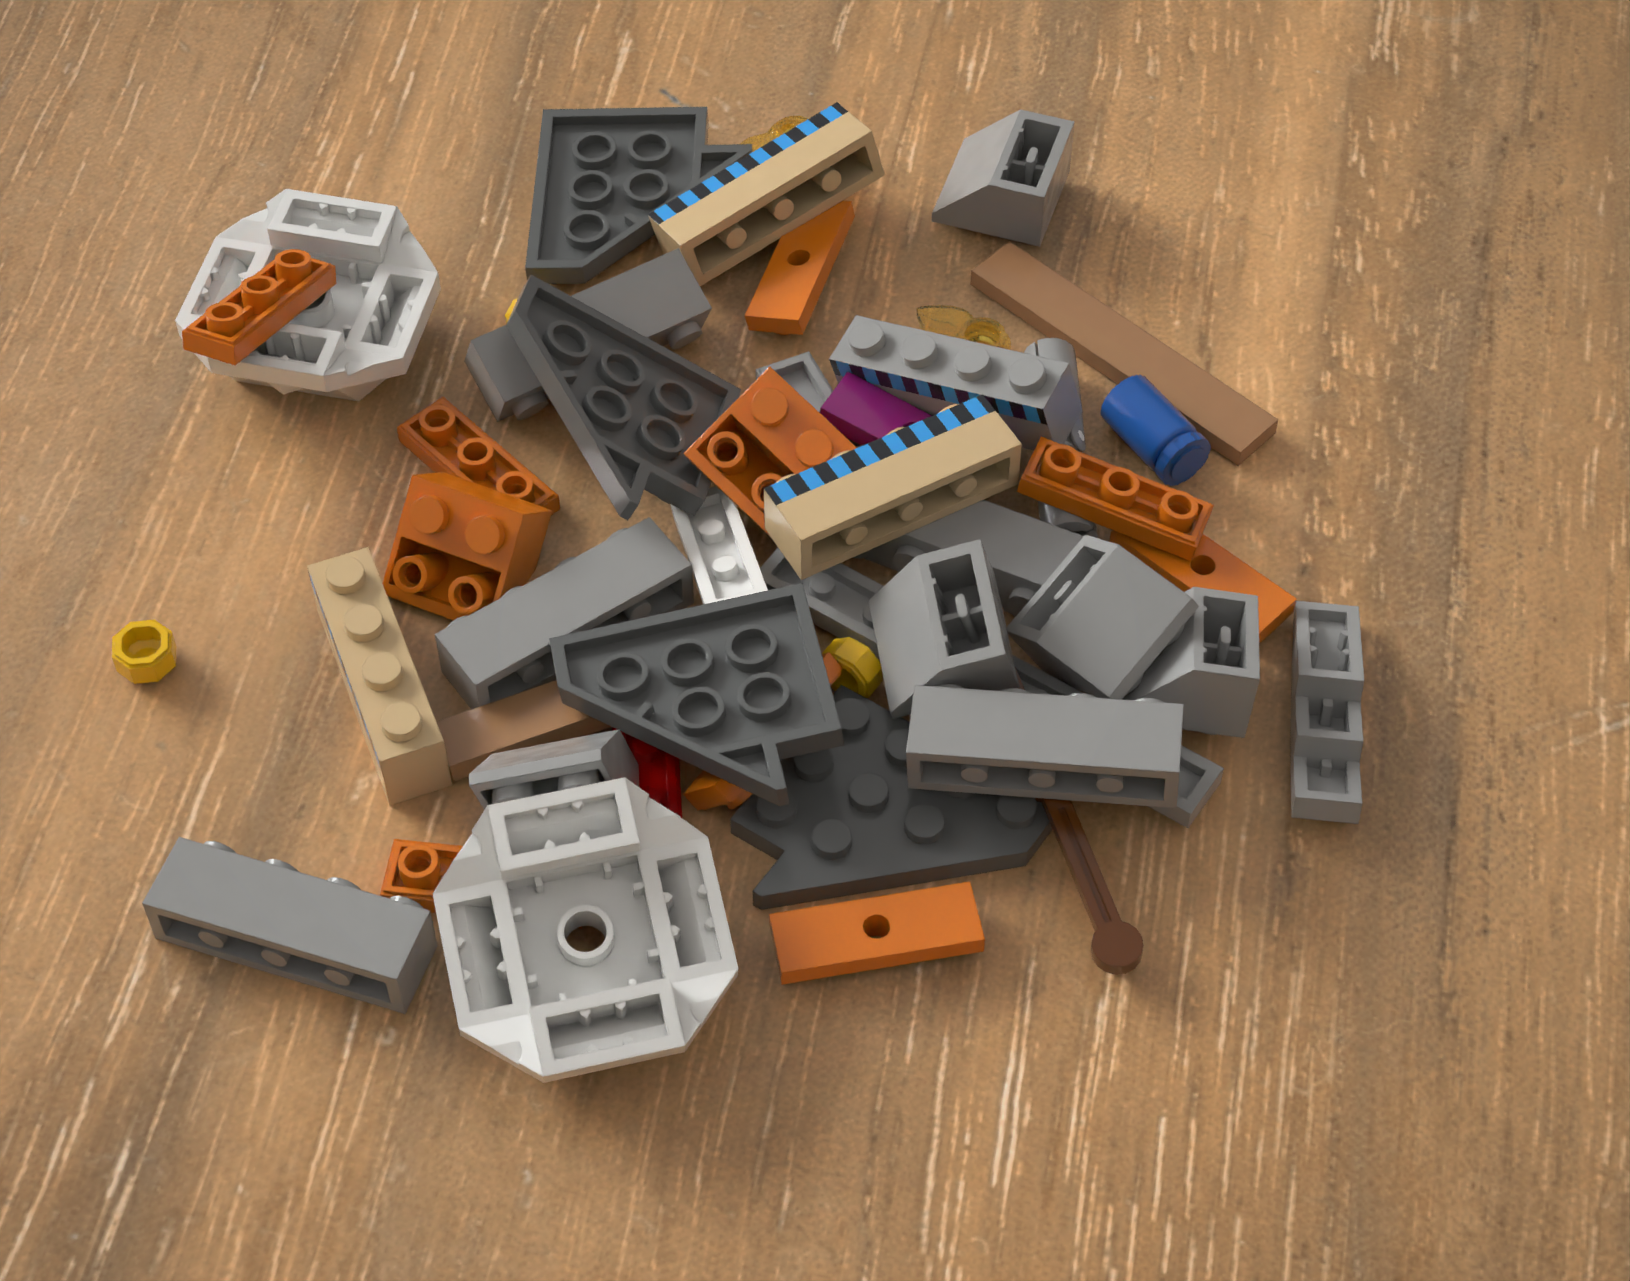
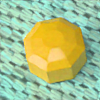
[112,619,177,684]
[822,637,883,698]

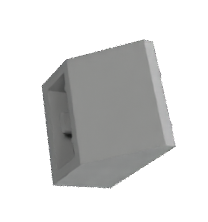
[932,109,1075,247]
[1006,534,1199,700]
[868,539,1019,719]
[1122,587,1260,738]
[469,729,639,810]

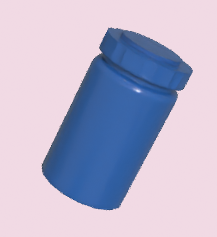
[1100,375,1211,486]

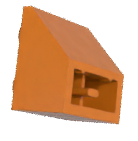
[683,366,857,540]
[382,472,553,621]

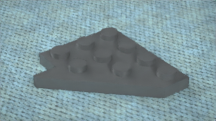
[525,107,753,284]
[506,275,741,521]
[549,583,844,806]
[730,685,1053,910]

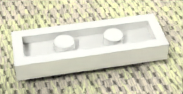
[670,486,768,604]

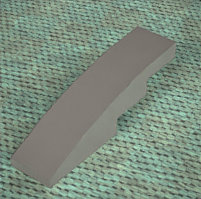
[1290,601,1364,824]

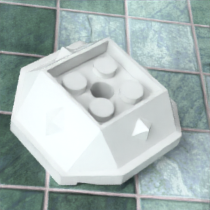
[175,189,441,401]
[433,777,739,1083]

